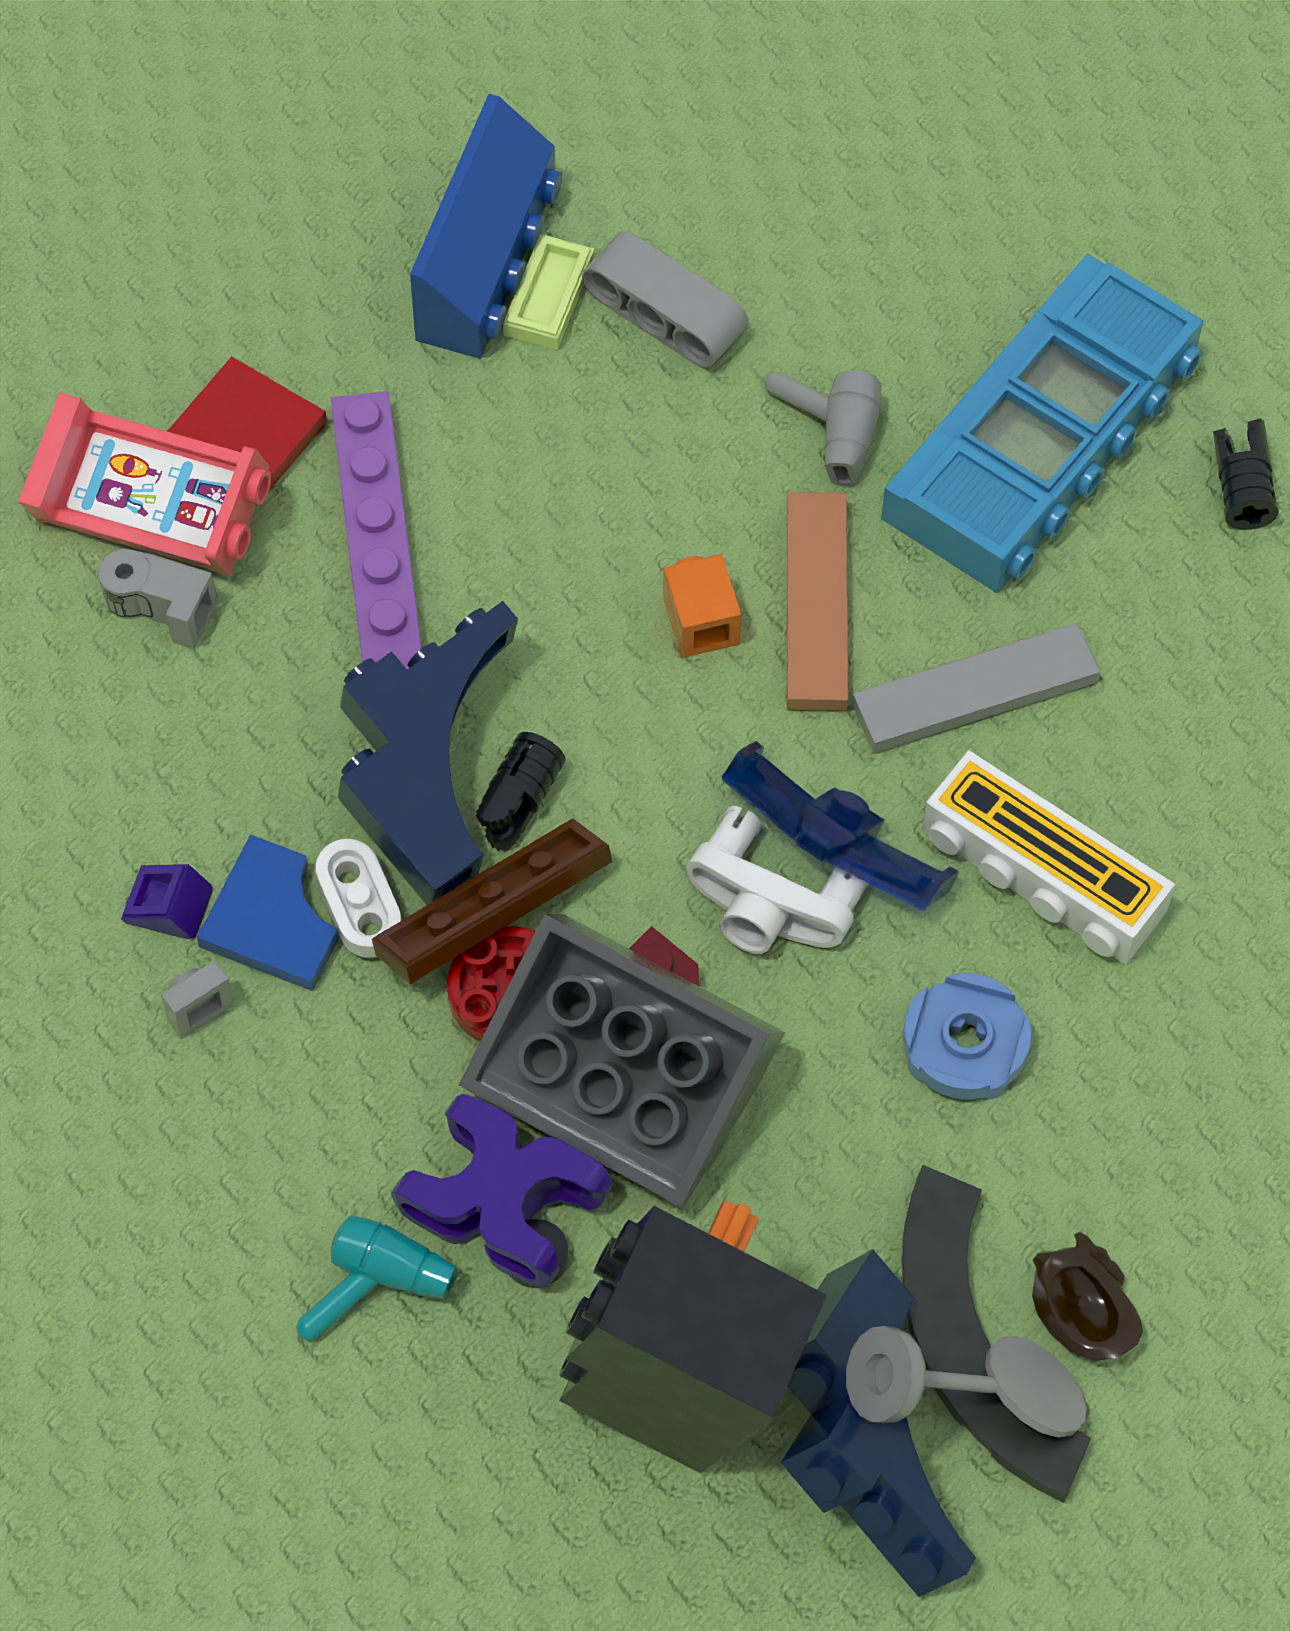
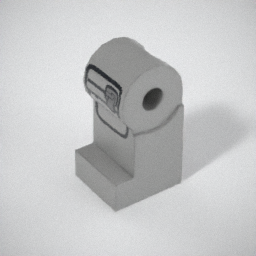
[98,549,218,649]

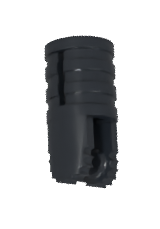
[1213,418,1279,530]
[476,732,566,852]

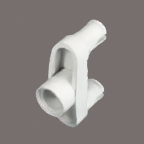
[686,806,873,954]

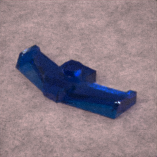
[722,741,959,911]

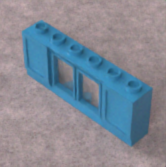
[881,253,1204,593]

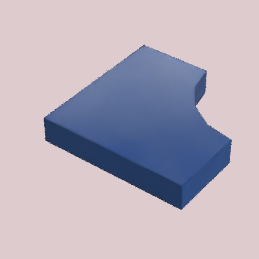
[197,834,339,991]

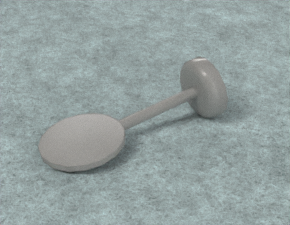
[846,1326,1086,1438]

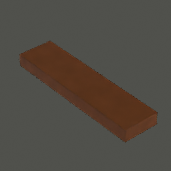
[371,818,613,984]

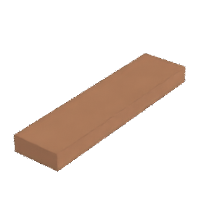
[787,492,848,711]

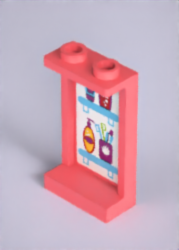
[18,392,271,576]

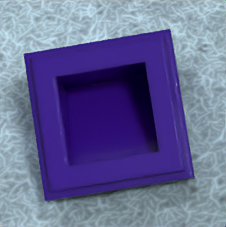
[121,864,213,938]

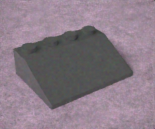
[459,914,785,1208]

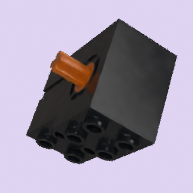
[559,1201,827,1473]

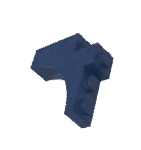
[338,601,518,905]
[781,1249,976,1597]

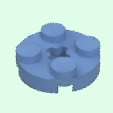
[903,973,1032,1100]

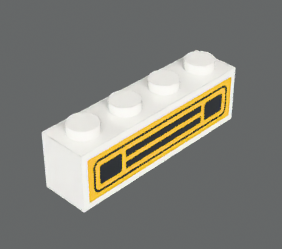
[922,750,1175,965]

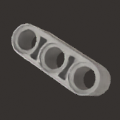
[581,232,749,368]

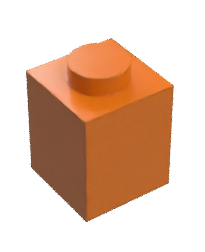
[663,554,741,658]

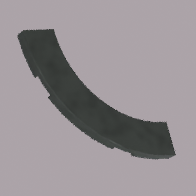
[901,1165,1091,1503]

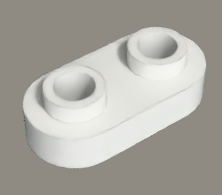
[315,839,401,958]

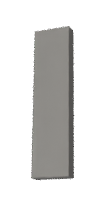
[852,623,1101,754]

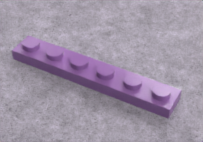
[331,391,421,669]

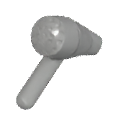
[765,370,881,486]

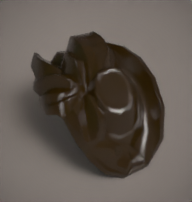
[1032,1232,1143,1361]

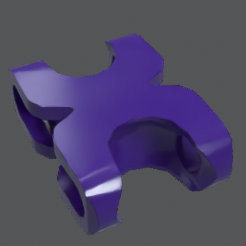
[391,1094,613,1288]

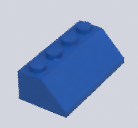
[410,94,562,359]

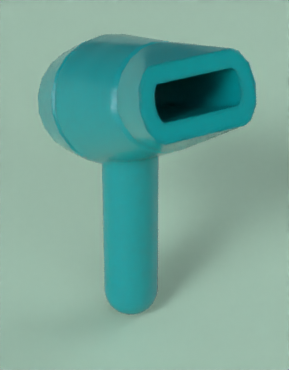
[296,1215,458,1341]

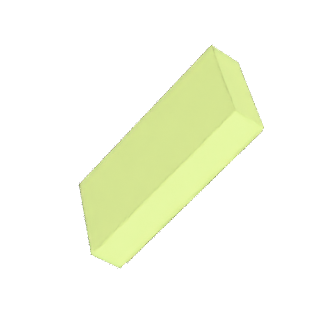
[503,234,594,351]

